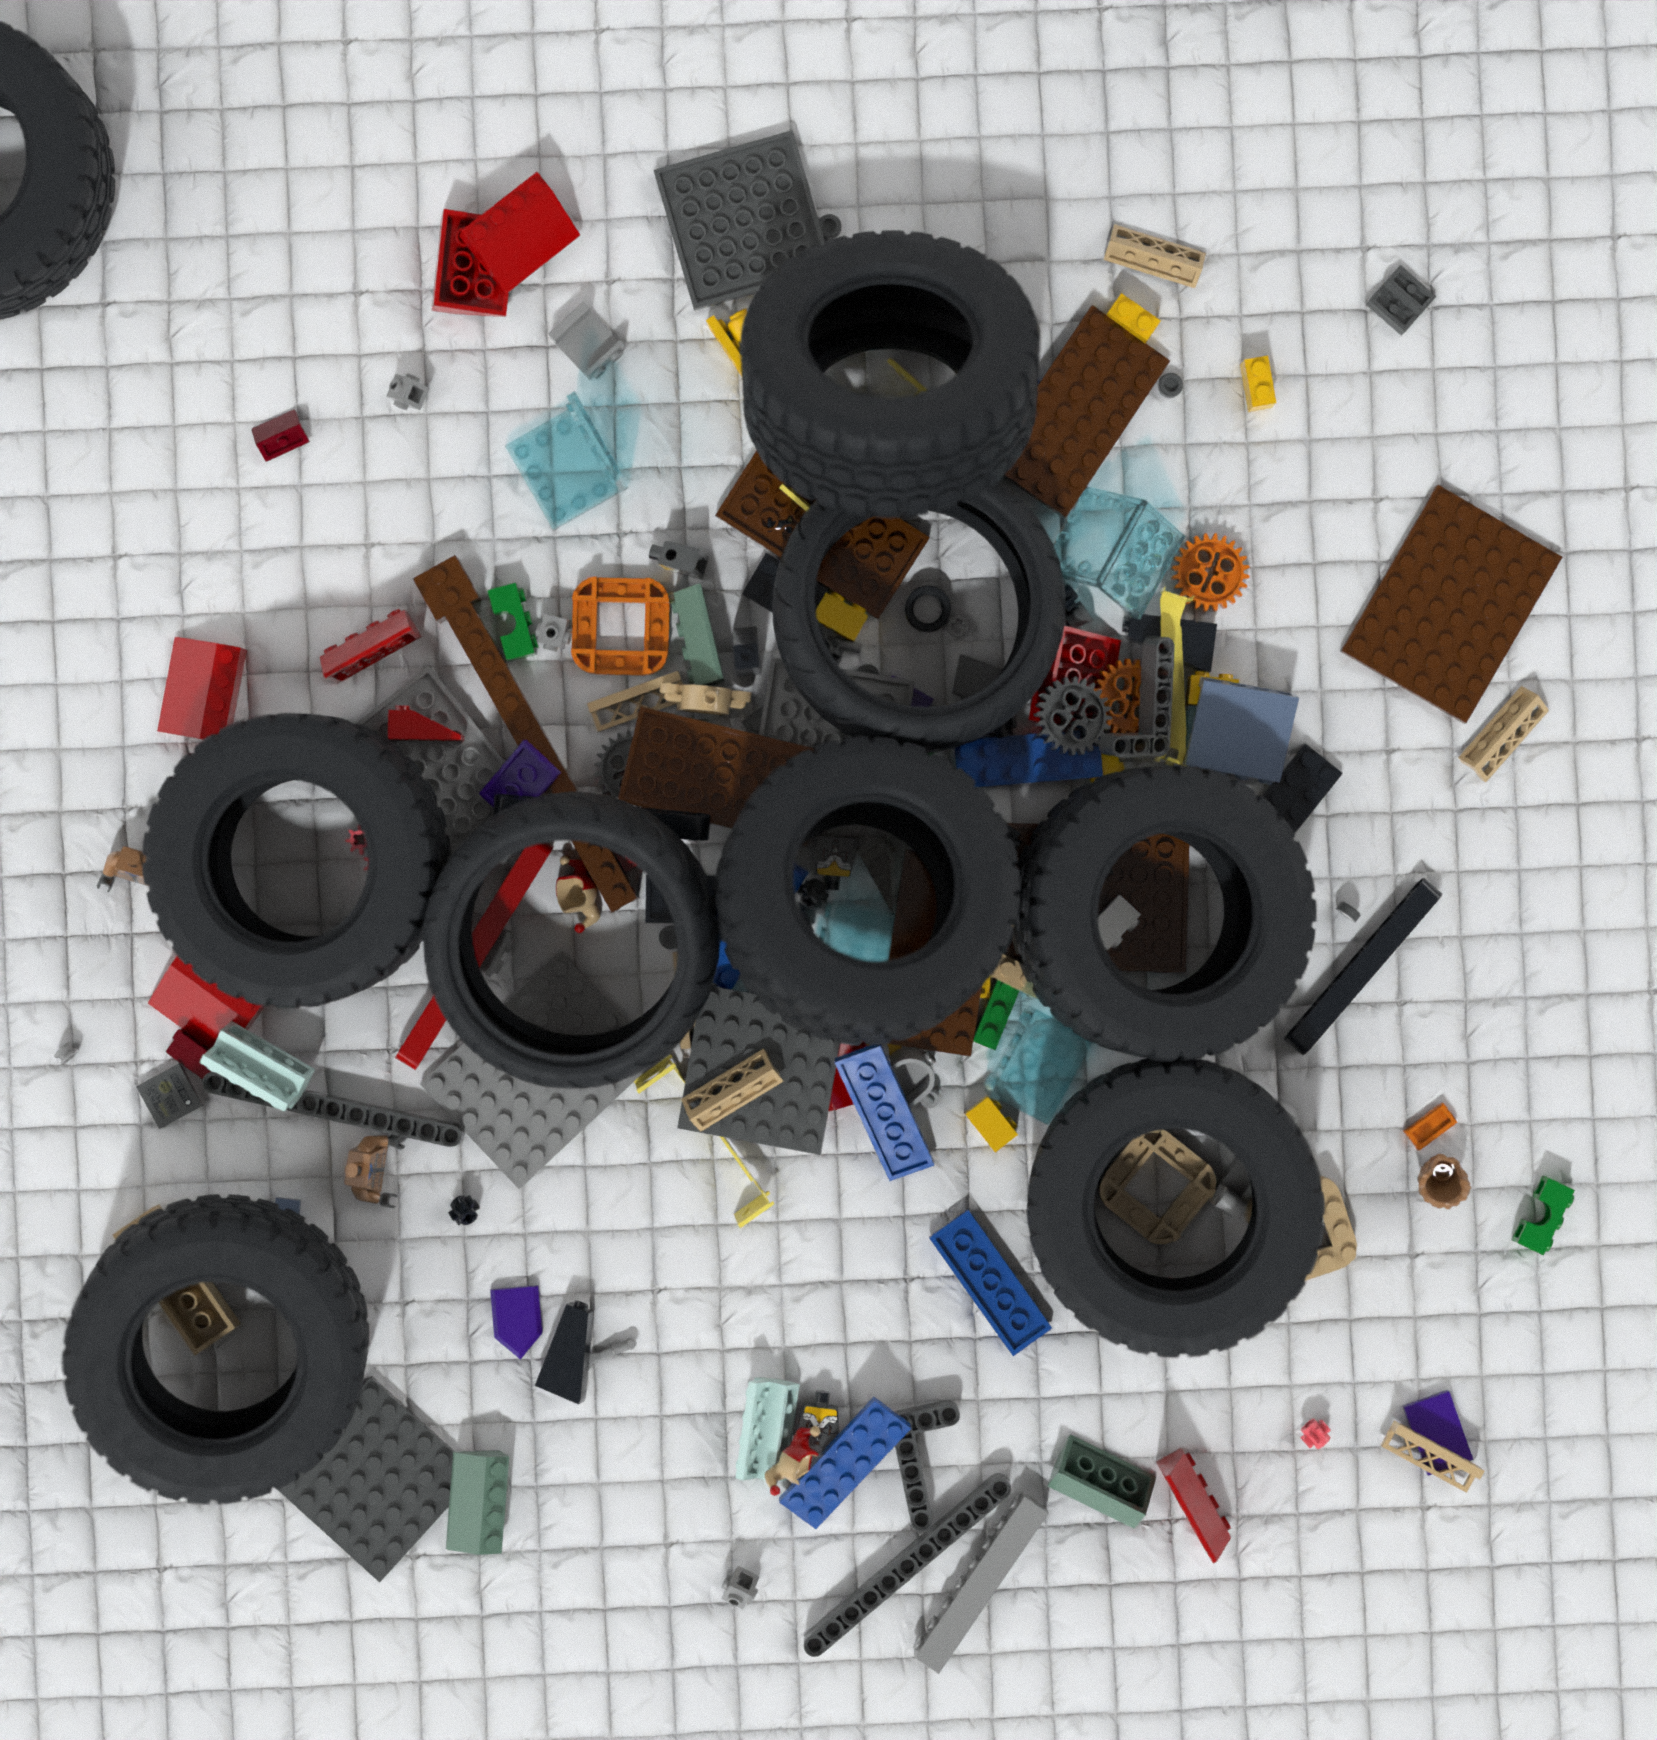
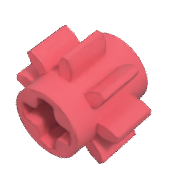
[345,825,367,855]
[1300,1419,1331,1449]

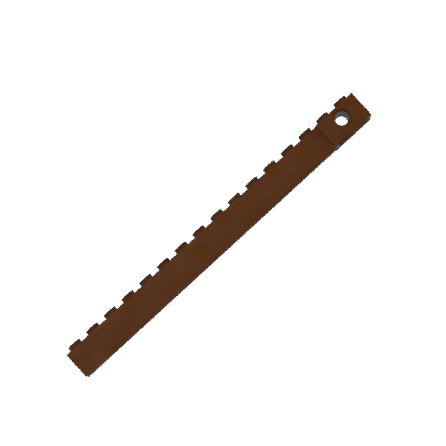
[413,555,639,913]

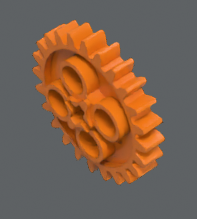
[1171,533,1250,612]
[1093,659,1141,733]

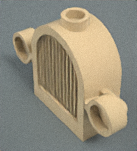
[660,683,752,716]

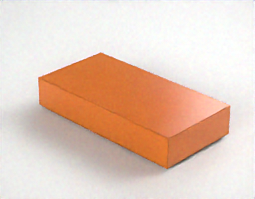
[1403,1102,1457,1151]

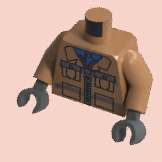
[97,846,148,892]
[344,1134,406,1208]

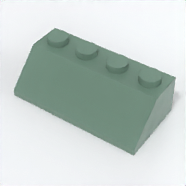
[670,583,725,686]
[1048,1434,1156,1529]
[446,1450,509,1555]

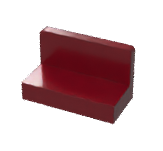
[251,409,310,462]
[166,1029,211,1079]

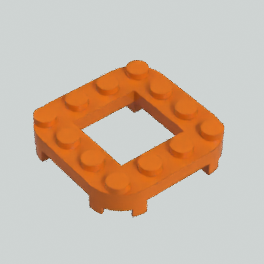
[571,576,670,676]

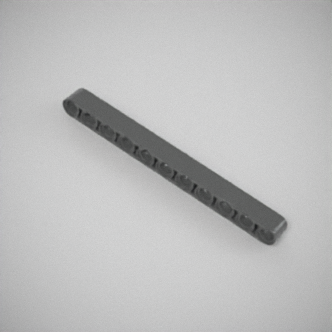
[202,1072,464,1147]
[804,1473,1011,1657]

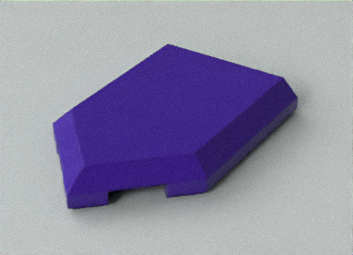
[490,1285,543,1360]

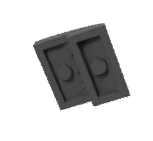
[1366,265,1436,336]

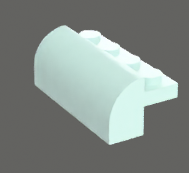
[200,1021,315,1112]
[735,1377,800,1482]

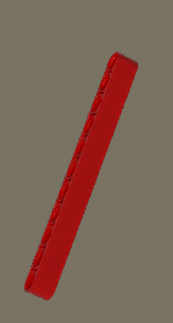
[395,842,554,1070]

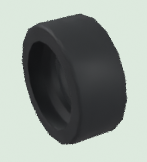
[905,585,951,633]

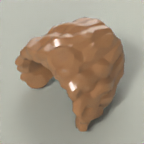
[1417,1154,1471,1209]

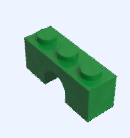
[487,583,539,662]
[973,979,1019,1051]
[1511,1175,1575,1256]

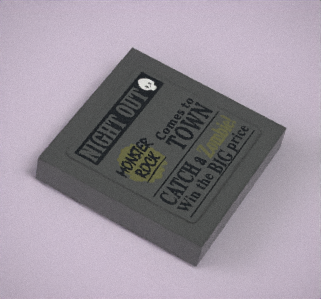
[136,1063,203,1129]

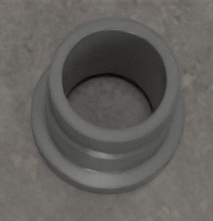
[1065,601,1094,629]

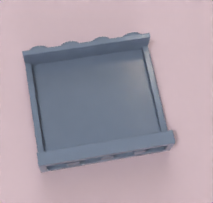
[1183,676,1299,785]

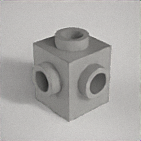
[386,373,430,410]
[535,614,572,652]
[721,1566,760,1609]

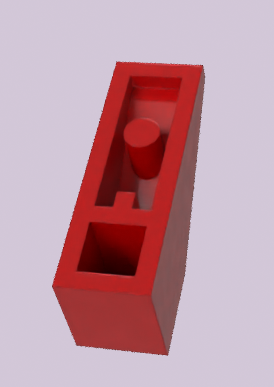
[388,705,464,741]

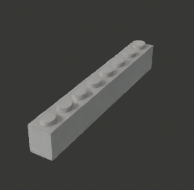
[913,1492,1049,1674]

